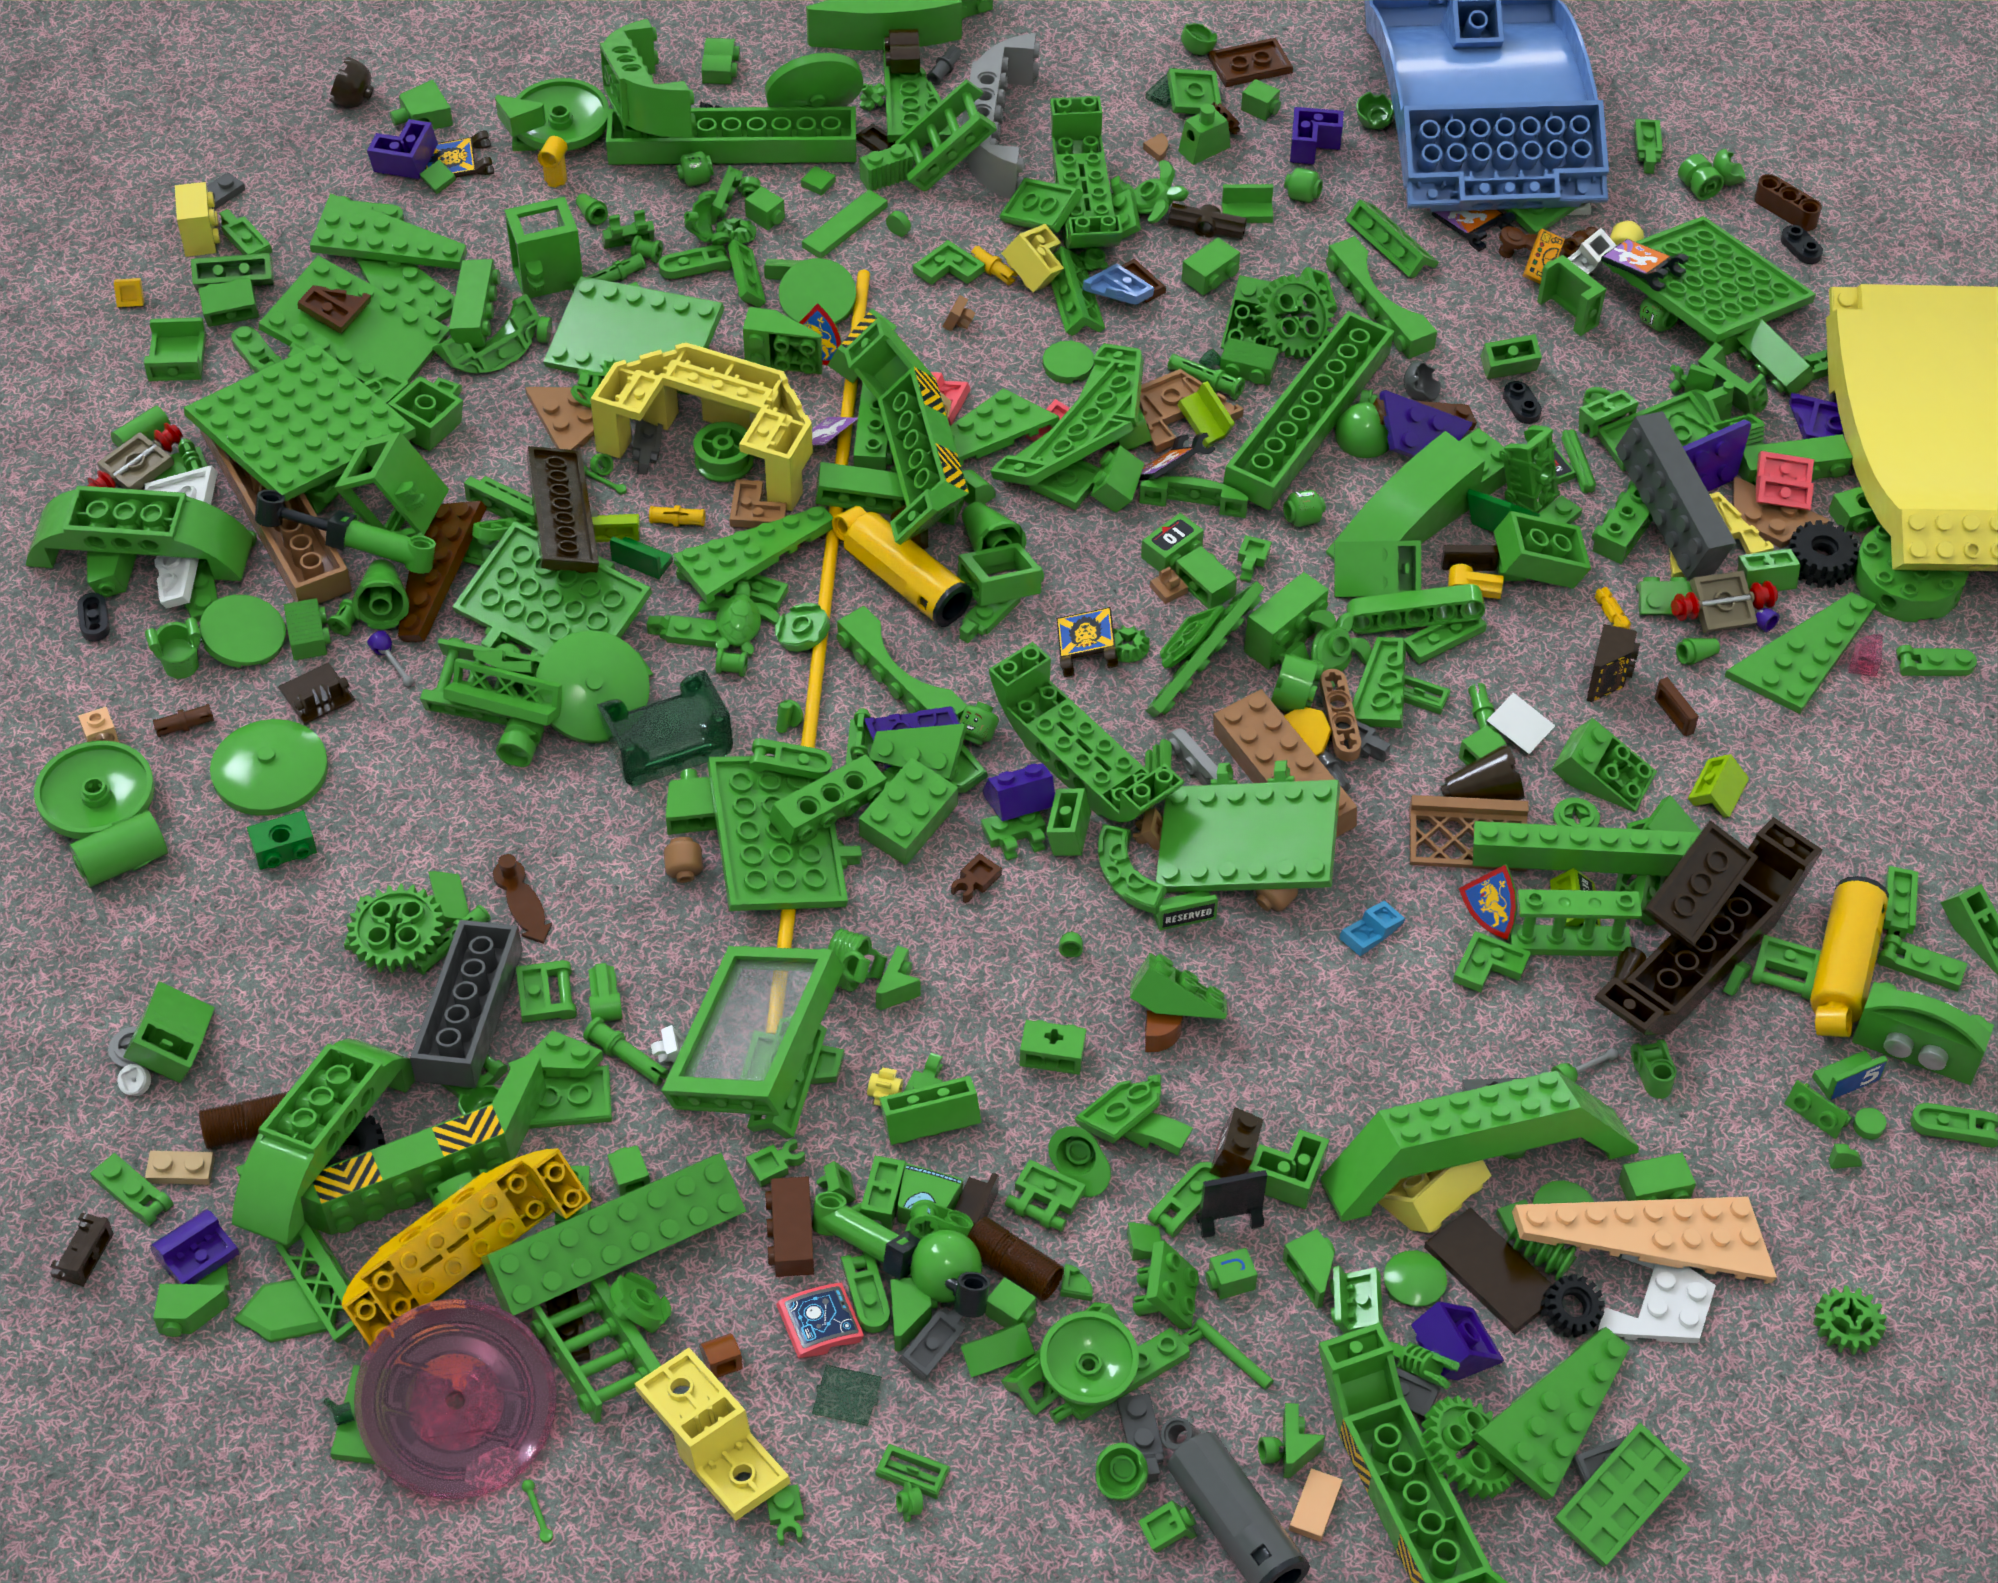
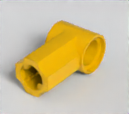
[537,136,568,188]
[1448,564,1504,599]

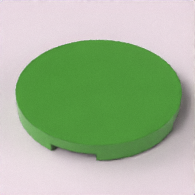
[779,258,856,324]
[199,594,286,668]

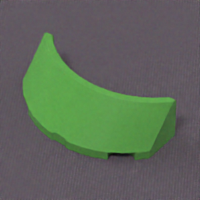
[432,294,540,373]

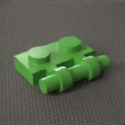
[1005,1160,1086,1232]

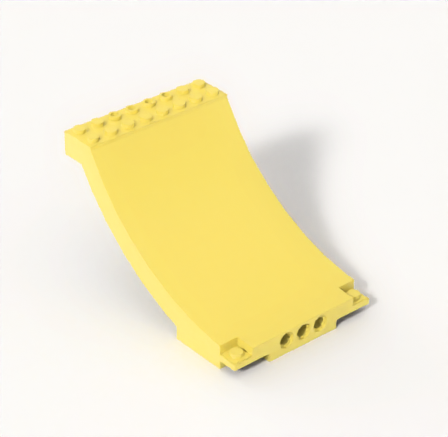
[1826,284,1998,571]

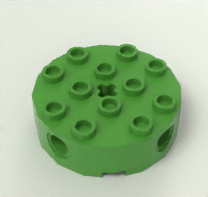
[1853,525,1969,622]

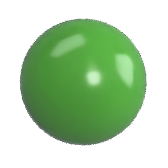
[1335,402,1389,458]
[910,1229,982,1303]

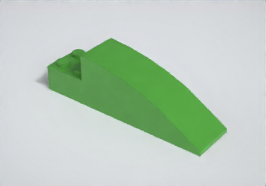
[806,0,993,51]
[1326,428,1506,560]

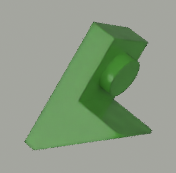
[876,946,921,1010]
[1283,1403,1325,1478]

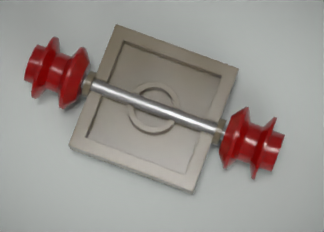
[87,423,183,490]
[1671,570,1778,633]

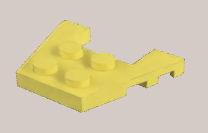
[1669,492,1774,578]

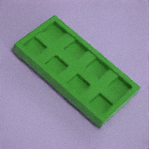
[1553,1423,1691,1568]

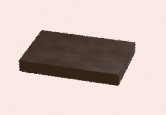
[1208,37,1293,88]

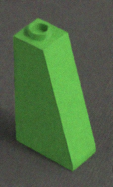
[87,551,137,598]

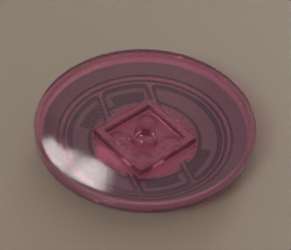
[354,1299,557,1500]

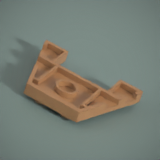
[1139,369,1244,453]

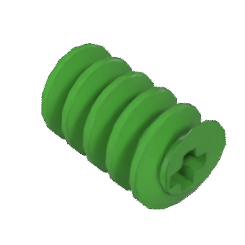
[1505,1227,1577,1281]

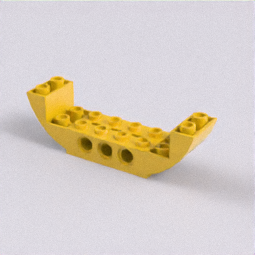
[341,1148,592,1353]

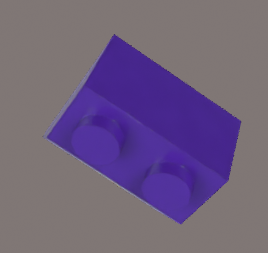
[982,763,1055,821]
[1411,1301,1504,1381]

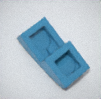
[1339,900,1406,956]

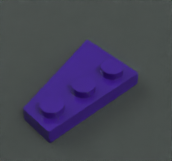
[864,706,961,769]

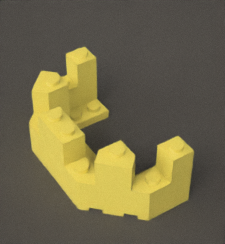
[590,342,813,511]

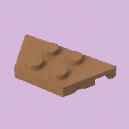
[525,387,595,450]
[1732,476,1829,548]

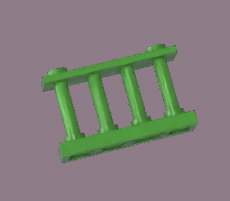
[895,79,997,192]
[420,638,543,725]
[1510,889,1642,957]
[530,1276,661,1424]

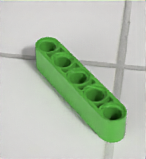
[1346,584,1486,634]

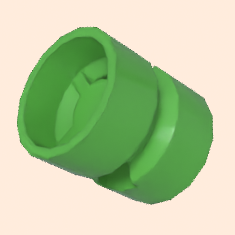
[1678,154,1724,201]
[496,717,544,767]

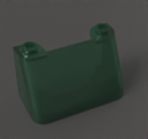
[597,670,733,786]

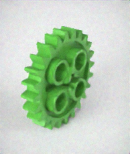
[1255,274,1334,359]
[347,884,446,973]
[1421,1395,1516,1500]

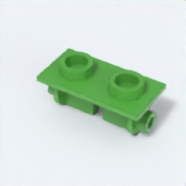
[846,708,875,764]
[1784,1080,1852,1139]

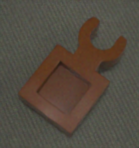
[951,853,1002,903]

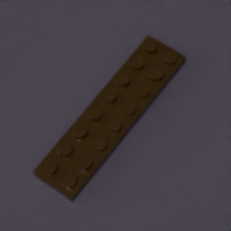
[527,446,599,573]

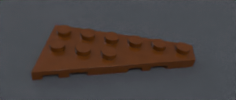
[398,501,487,642]

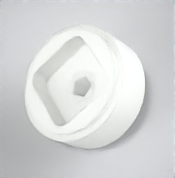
[117,1064,151,1096]

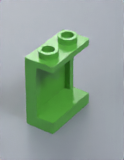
[1537,255,1606,336]
[144,317,206,381]
[1698,342,1769,415]

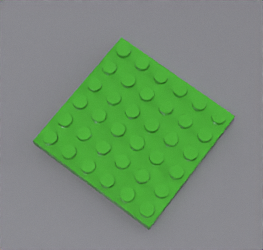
[1602,216,1816,343]
[184,344,416,502]

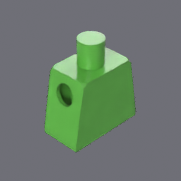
[390,80,453,129]
[1178,104,1231,165]
[666,768,717,835]

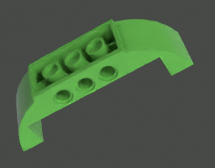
[600,19,696,138]
[1050,96,1122,249]
[26,486,254,581]
[989,642,1184,822]
[232,1038,415,1246]

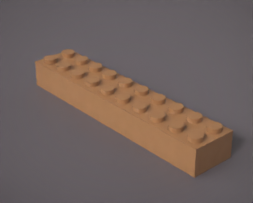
[200,430,352,604]

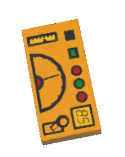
[1522,229,1565,284]

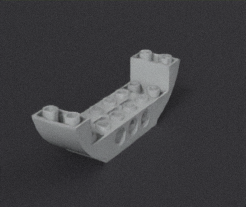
[962,33,1040,199]

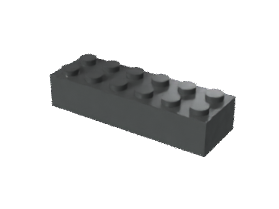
[1615,411,1736,580]
[410,920,523,1088]

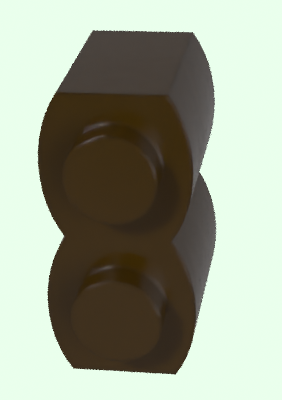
[884,29,920,73]

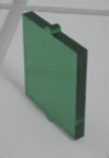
[812,1364,882,1426]

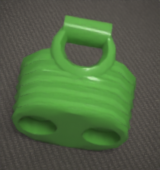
[145,618,201,679]
[828,928,888,992]

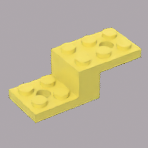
[634,1348,791,1521]

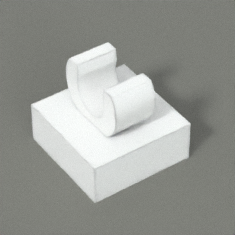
[651,1025,685,1063]

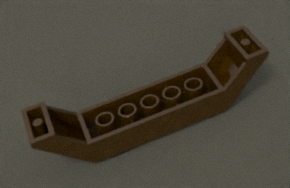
[1594,817,1823,1035]

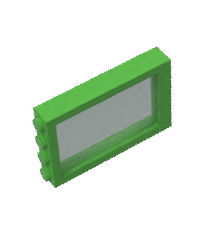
[661,946,844,1116]

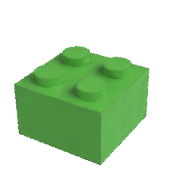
[388,376,463,451]

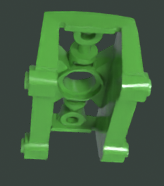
[1499,425,1560,513]

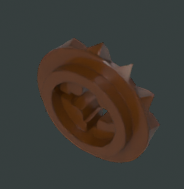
[1211,102,1241,134]

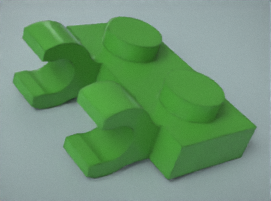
[602,209,655,249]
[981,811,1046,861]

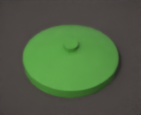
[765,53,863,107]
[516,78,609,151]
[534,630,650,744]
[210,719,328,816]
[34,740,155,839]

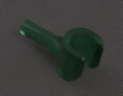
[323,1398,355,1426]

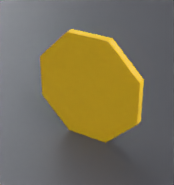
[1284,707,1332,756]

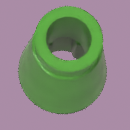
[576,193,608,225]
[1676,638,1720,665]

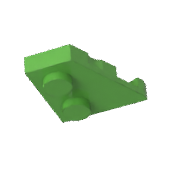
[526,1030,603,1078]

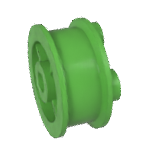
[693,422,754,482]

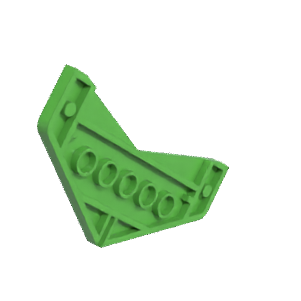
[990,343,1144,486]

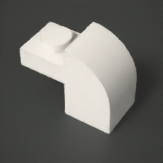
[1567,228,1617,275]

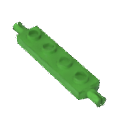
[1049,1326,1203,1424]

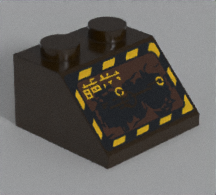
[1586,624,1640,702]

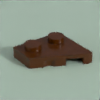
[298,285,371,334]

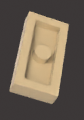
[145,1151,215,1185]

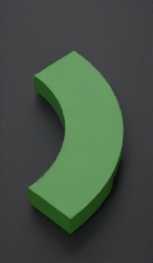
[1098,824,1167,914]

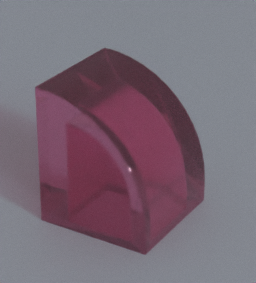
[1848,634,1883,677]

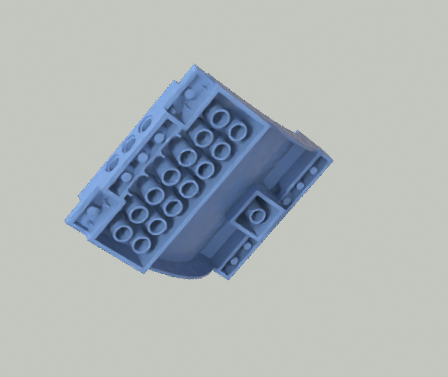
[1364,0,1609,212]

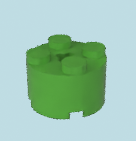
[1271,653,1324,713]

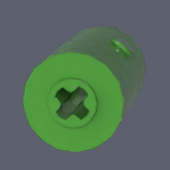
[69,810,168,888]

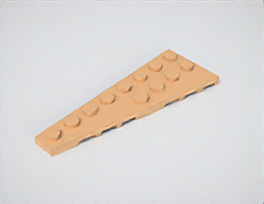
[1512,1197,1777,1284]

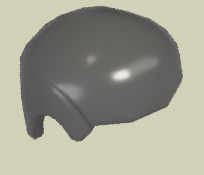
[1403,361,1441,401]

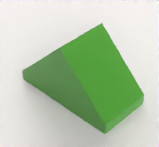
[495,95,546,137]

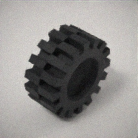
[1541,1274,1605,1338]

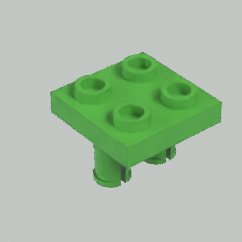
[1133,1240,1199,1329]

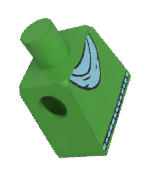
[897,1163,963,1233]

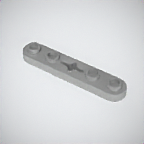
[1168,728,1218,785]

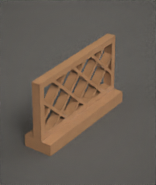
[1409,795,1529,871]

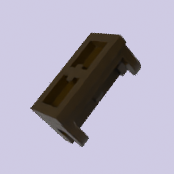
[50,1213,114,1287]

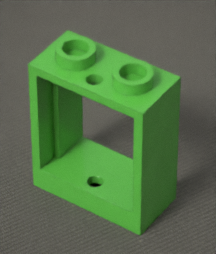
[957,543,1044,606]

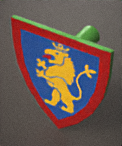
[799,303,842,366]
[1458,864,1517,940]

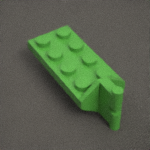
[1597,381,1734,471]

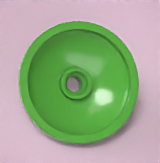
[1040,1311,1139,1406]

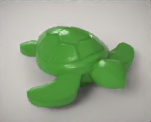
[1126,160,1189,224]
[698,581,780,657]
[1308,610,1372,688]

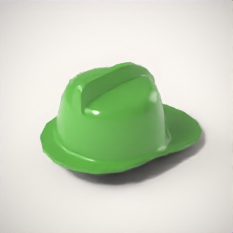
[1048,1126,1111,1197]

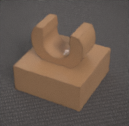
[942,295,976,331]
[1150,567,1188,604]
[1133,808,1163,850]

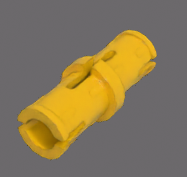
[971,246,1018,286]
[649,505,706,527]

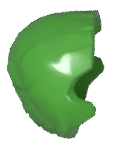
[1096,1442,1149,1502]

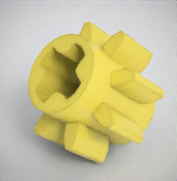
[867,1067,903,1106]

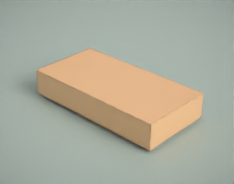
[1289,1468,1343,1542]

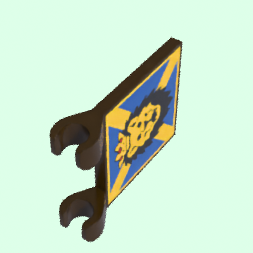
[425,130,494,177]
[1056,607,1119,677]

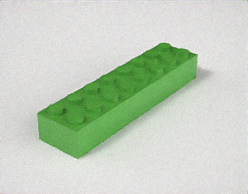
[480,1153,746,1318]

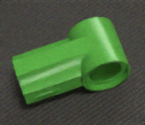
[588,963,623,1022]

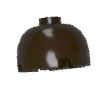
[329,57,374,108]

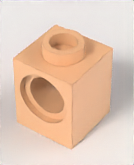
[78,707,119,742]

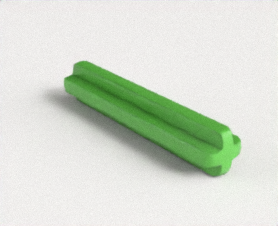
[1561,429,1596,493]

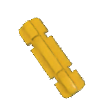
[1595,587,1631,629]

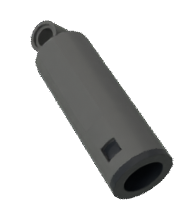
[1161,1417,1310,1583]

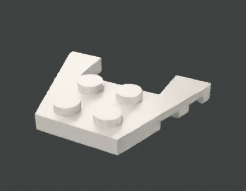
[1598,1254,1716,1344]

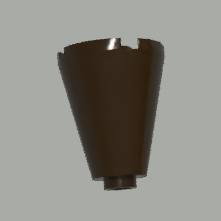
[1441,745,1525,801]

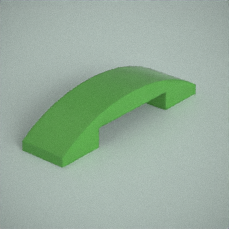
[1139,476,1248,518]

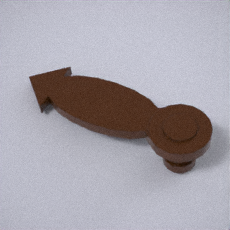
[1498,226,1572,258]
[493,854,552,944]

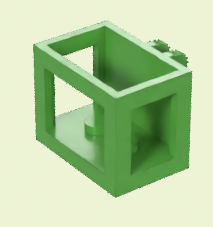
[504,197,583,298]
[335,432,449,537]

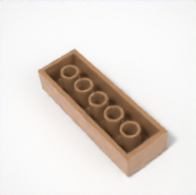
[1213,689,1357,837]

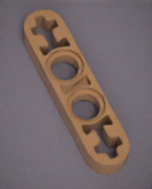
[1320,669,1361,762]

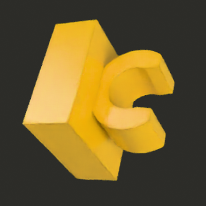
[114,278,144,307]

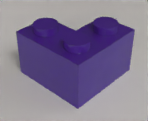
[1290,107,1344,164]
[367,119,438,179]

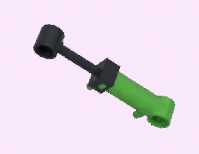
[255,490,436,574]
[812,1191,990,1318]

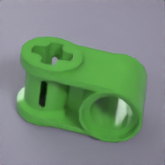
[1631,1039,1677,1099]
[910,1199,974,1239]

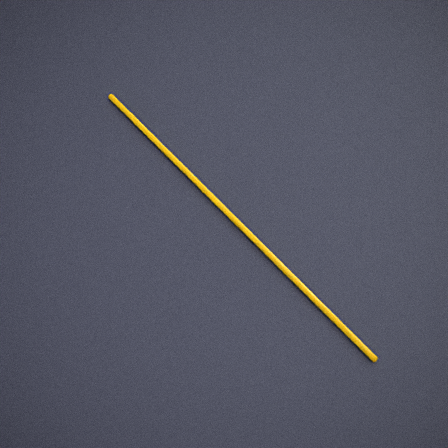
[766,270,870,1035]

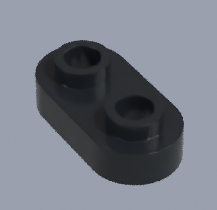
[1781,225,1823,264]
[1503,381,1542,424]
[77,593,110,642]

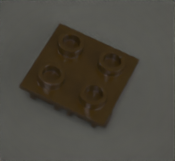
[278,662,355,725]

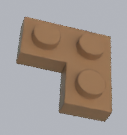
[729,479,787,528]

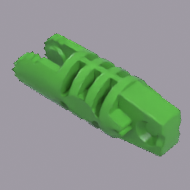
[1390,1341,1460,1389]

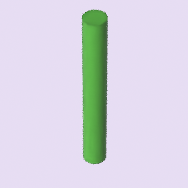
[1193,1318,1274,1390]

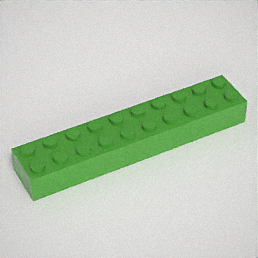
[606,106,857,165]
[1223,311,1394,510]

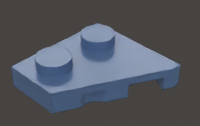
[1082,264,1154,305]

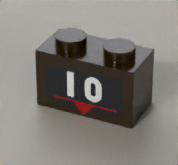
[1210,1107,1264,1178]

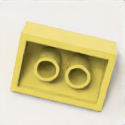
[1378,1160,1492,1233]

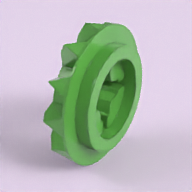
[716,217,756,244]
[1114,625,1150,663]
[1553,798,1600,827]

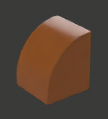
[1145,1011,1183,1052]
[699,1333,743,1378]

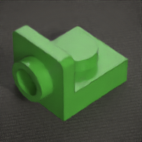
[1138,1500,1197,1553]

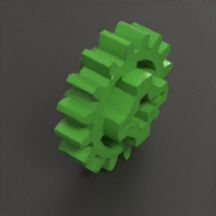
[1813,1286,1887,1355]

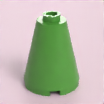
[962,502,1027,552]
[352,559,409,630]

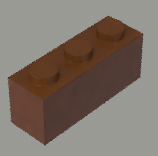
[765,1176,814,1277]

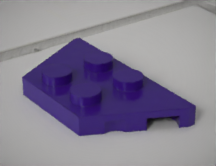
[1379,390,1472,458]
[1789,393,1845,439]
[1683,419,1751,491]

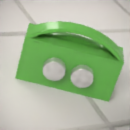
[1852,981,1994,1085]

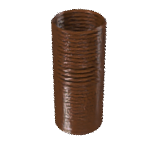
[199,1091,289,1150]
[967,1217,1064,1301]

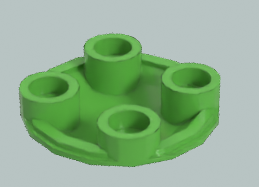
[1383,1250,1447,1307]

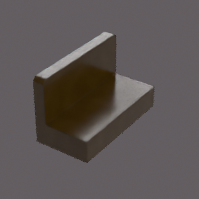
[954,1173,999,1228]

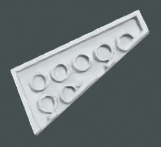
[144,465,218,609]

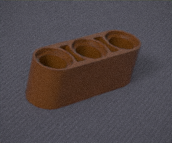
[1754,174,1822,231]

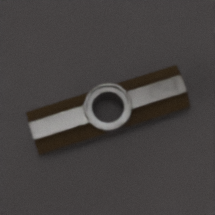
[1168,203,1247,239]

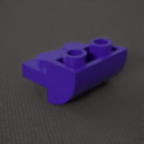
[150,1209,239,1284]

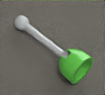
[1551,1048,1618,1083]

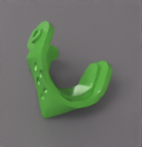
[684,190,730,245]

